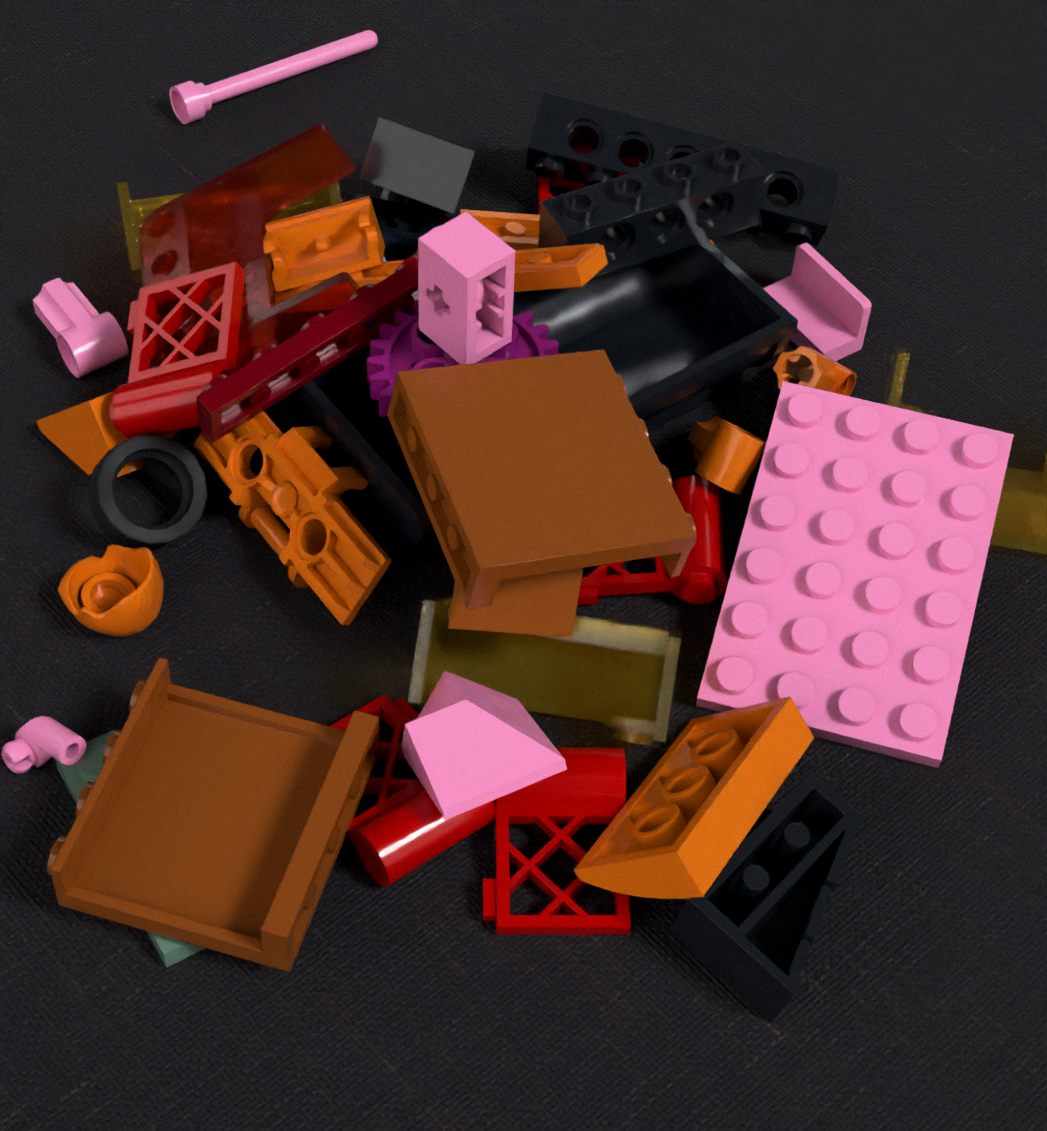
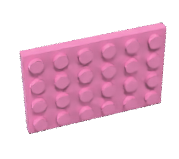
[696,381,1014,768]

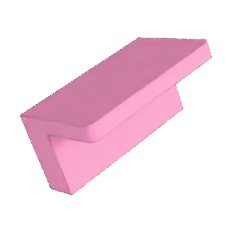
[763,242,872,362]

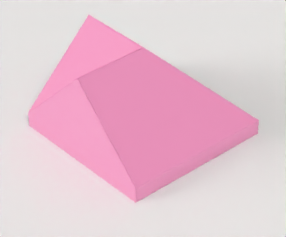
[401,671,567,820]

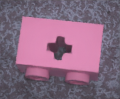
[418,212,515,365]

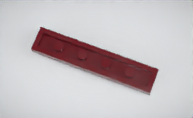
[196,255,418,443]

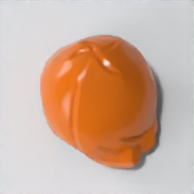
[57,545,164,637]

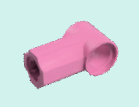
[32,278,129,378]

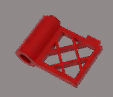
[109,261,245,439]
[577,476,728,605]
[329,694,496,888]
[483,747,631,935]

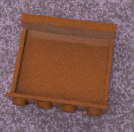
[387,349,697,609]
[47,657,379,972]

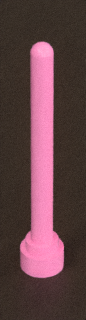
[169,30,378,124]

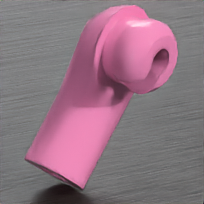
[2,716,87,774]

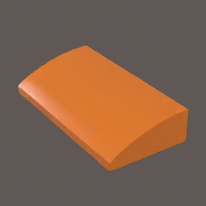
[574,696,814,899]

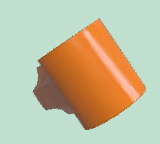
[773,346,857,396]
[688,416,766,495]

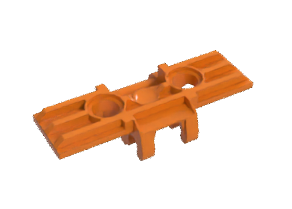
[193,411,392,626]

